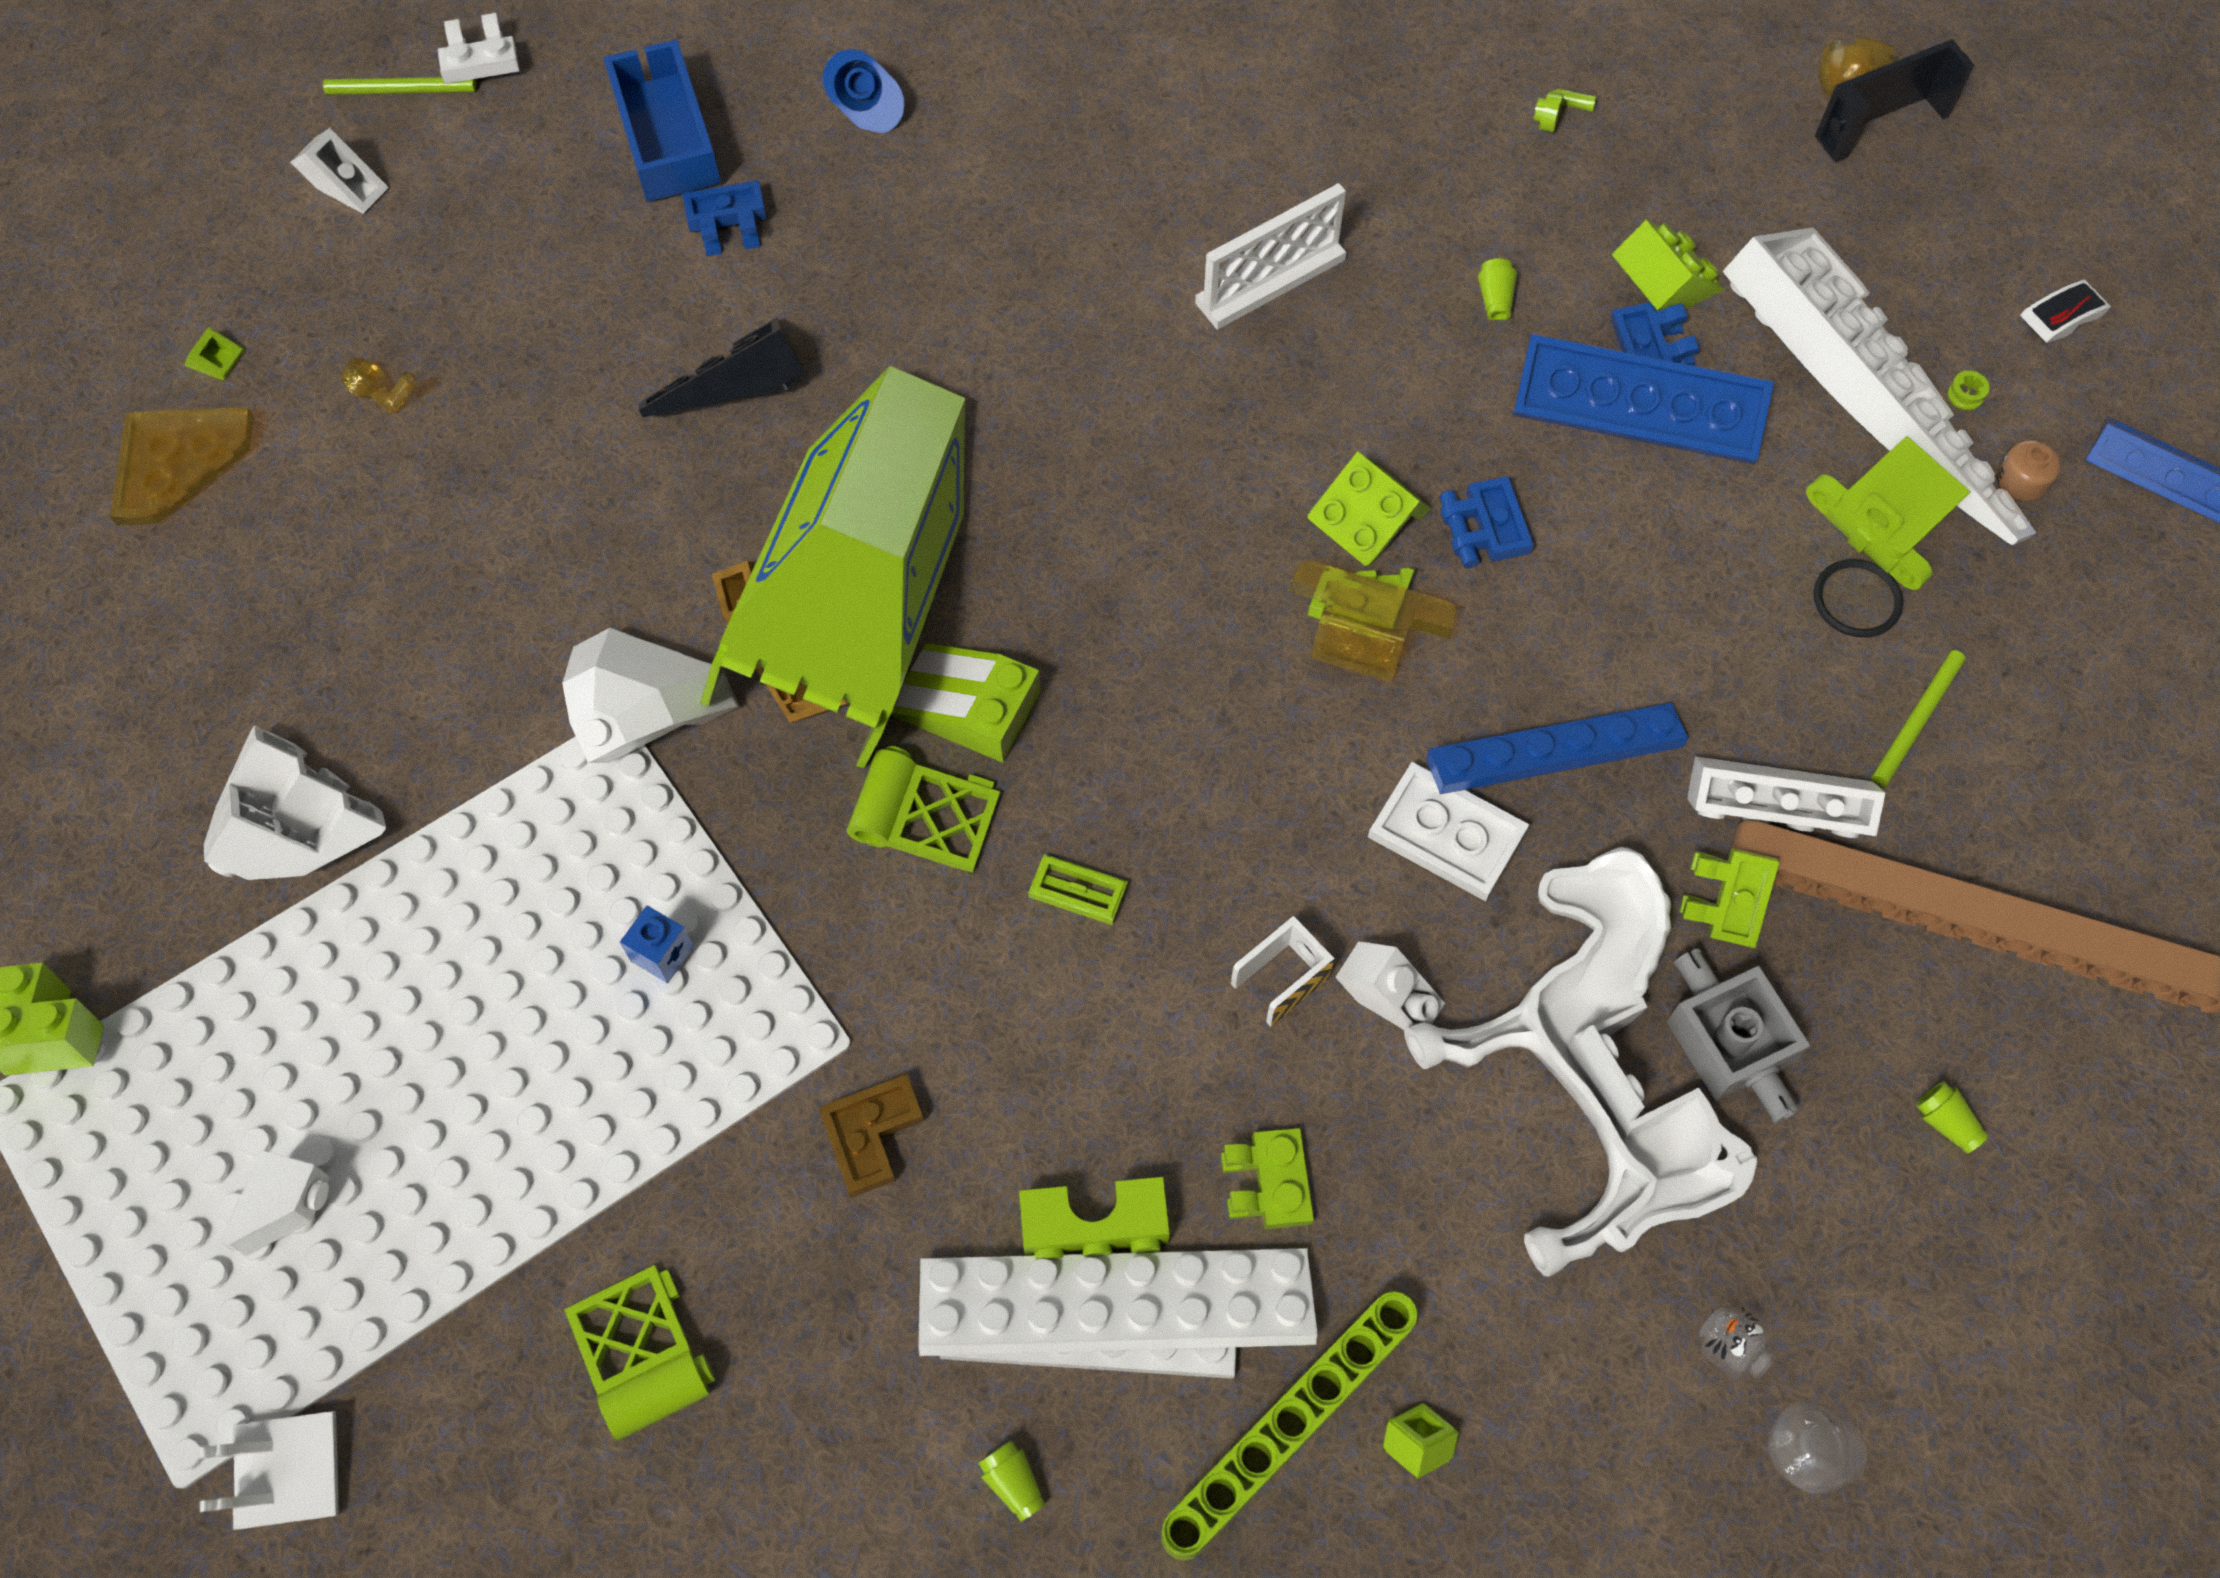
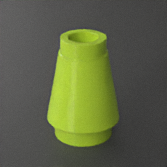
[1477,258,1517,320]
[1915,1081,1989,1153]
[978,1440,1046,1522]

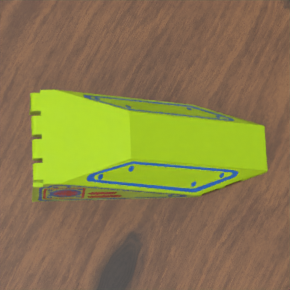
[700,366,965,768]

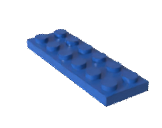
[1513,334,1774,464]

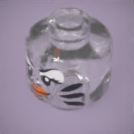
[1698,1306,1776,1381]

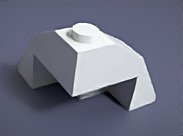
[562,628,739,763]
[204,725,386,880]

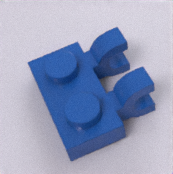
[682,180,766,256]
[1610,302,1699,366]

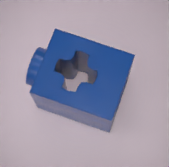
[620,905,694,984]

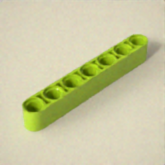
[1161,1292,1417,1561]

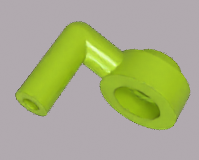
[1534,89,1597,133]

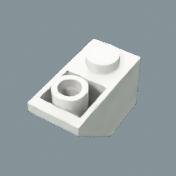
[1335,941,1445,1030]

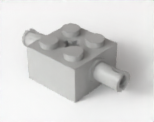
[1666,948,1810,1124]

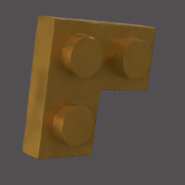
[818,1074,924,1198]

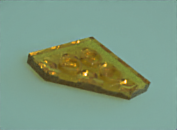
[110,407,254,526]

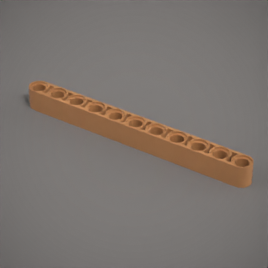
[1732,821,2220,1013]

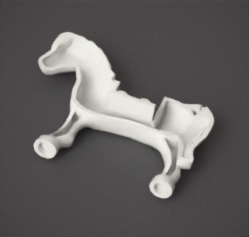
[1404,847,1757,1277]

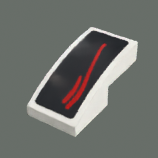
[2020,280,2111,343]

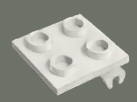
[199,1411,339,1530]

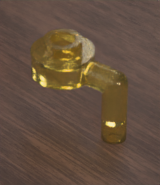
[340,357,418,414]

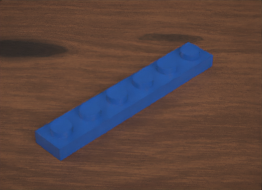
[1426,703,1688,795]

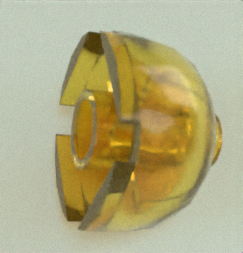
[1818,37,1899,98]

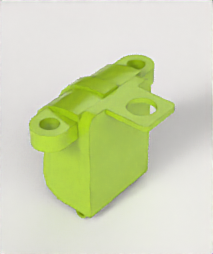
[1806,436,1971,590]

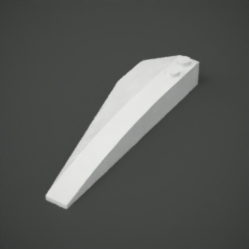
[1723,227,2036,545]

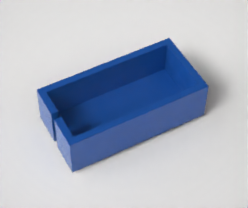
[603,39,721,202]

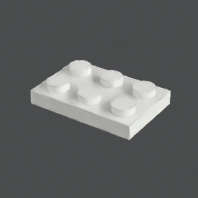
[1368,762,1529,902]

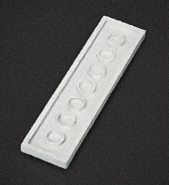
[919,1248,1317,1356]

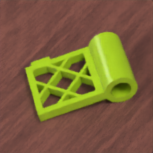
[846,746,1000,873]
[564,1265,715,1442]

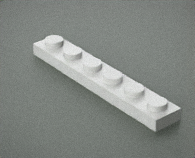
[939,1347,1236,1379]

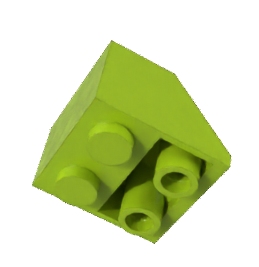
[1612,220,1725,311]

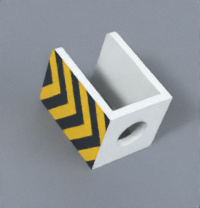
[1231,916,1334,1027]

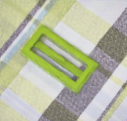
[1028,854,1128,925]

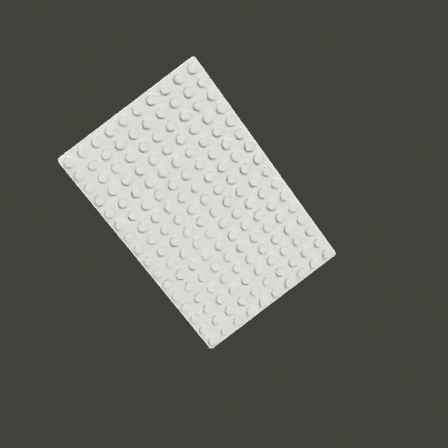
[0,736,850,1489]

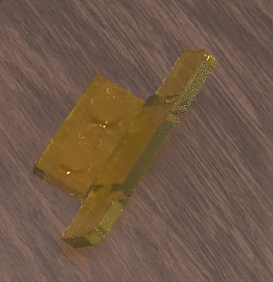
[1288,561,1456,683]

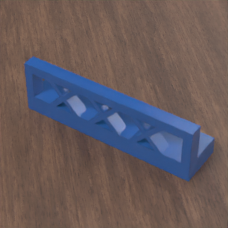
[2085,416,2220,523]

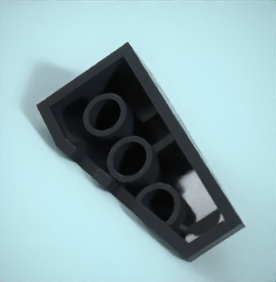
[638,317,805,417]

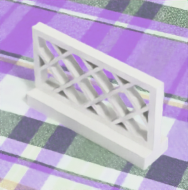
[1195,183,1346,330]

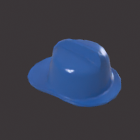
[822,49,905,133]

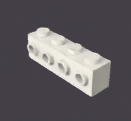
[1687,756,1885,838]

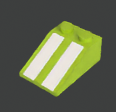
[890,643,1041,763]

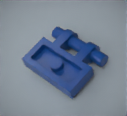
[1439,476,1533,569]

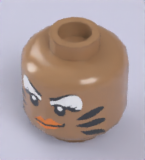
[1996,440,2062,502]

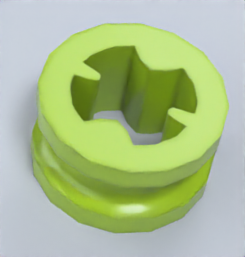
[1947,370,1990,410]

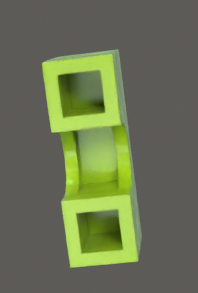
[1019,1177,1169,1260]

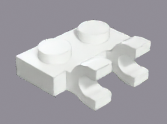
[438,13,519,84]

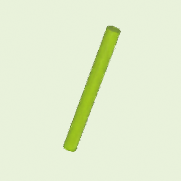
[323,77,477,95]
[1871,650,1966,787]

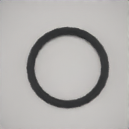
[1813,559,1904,638]

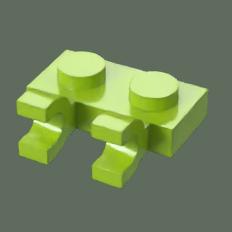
[1679,848,1780,948]
[1221,1128,1314,1230]

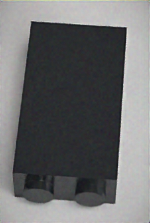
[1815,39,1975,163]

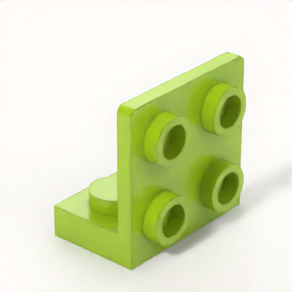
[1308,451,1431,566]

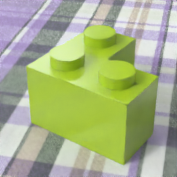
[0,963,104,1076]

